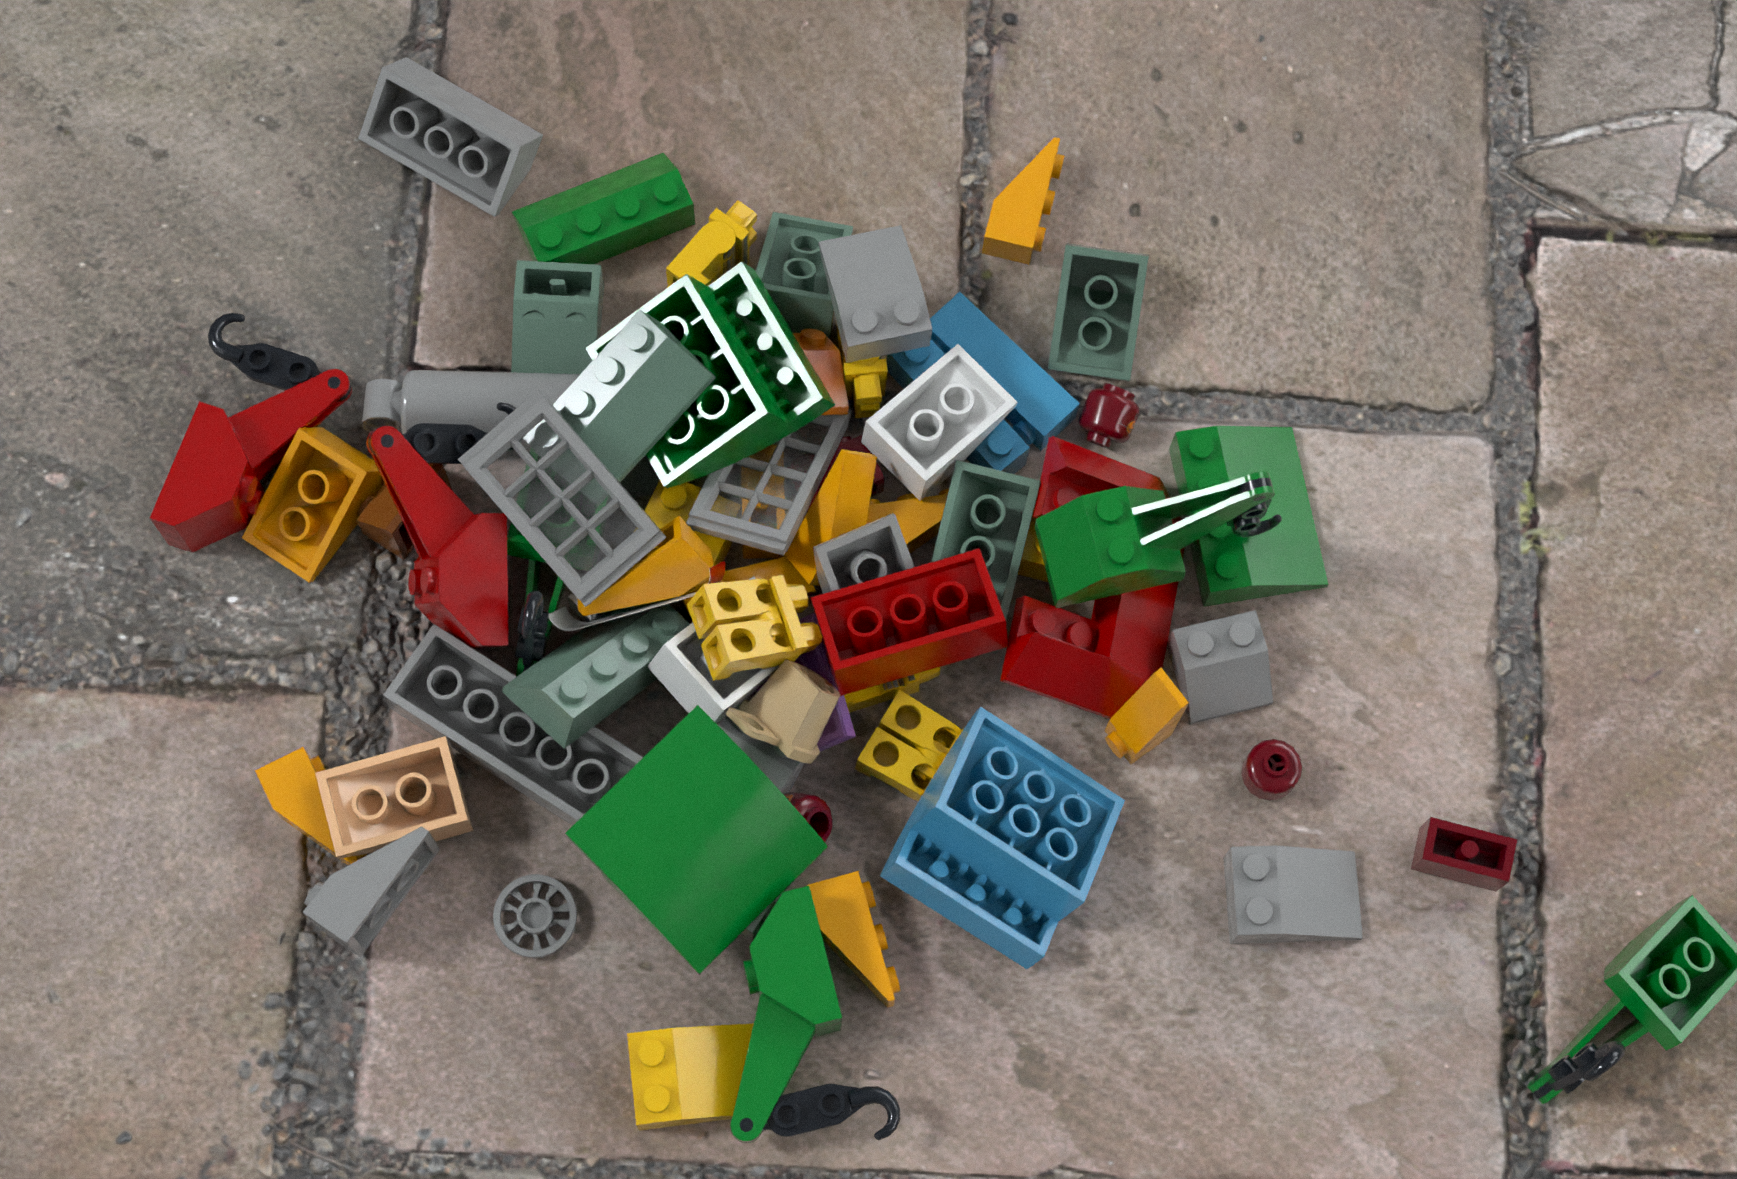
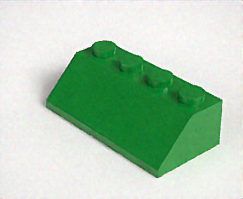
[512,153,695,264]

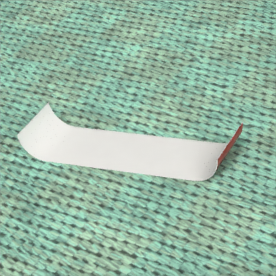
[549,561,725,631]

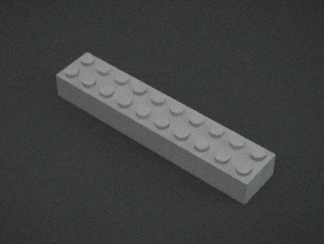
[383,624,790,941]

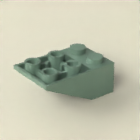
[511,260,604,374]

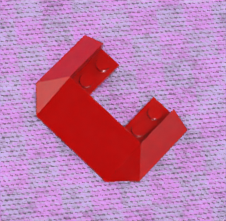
[1000,436,1185,719]

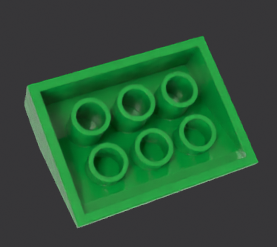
[1169,425,1329,607]

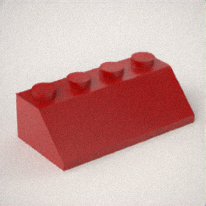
[811,548,1008,696]

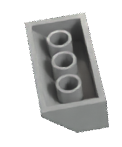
[358,57,543,217]

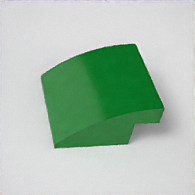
[586,261,835,488]
[565,705,828,975]

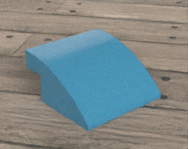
[880,707,1125,969]

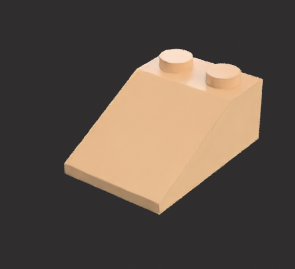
[315,736,473,859]

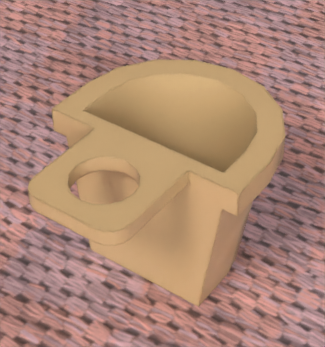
[726,659,840,764]

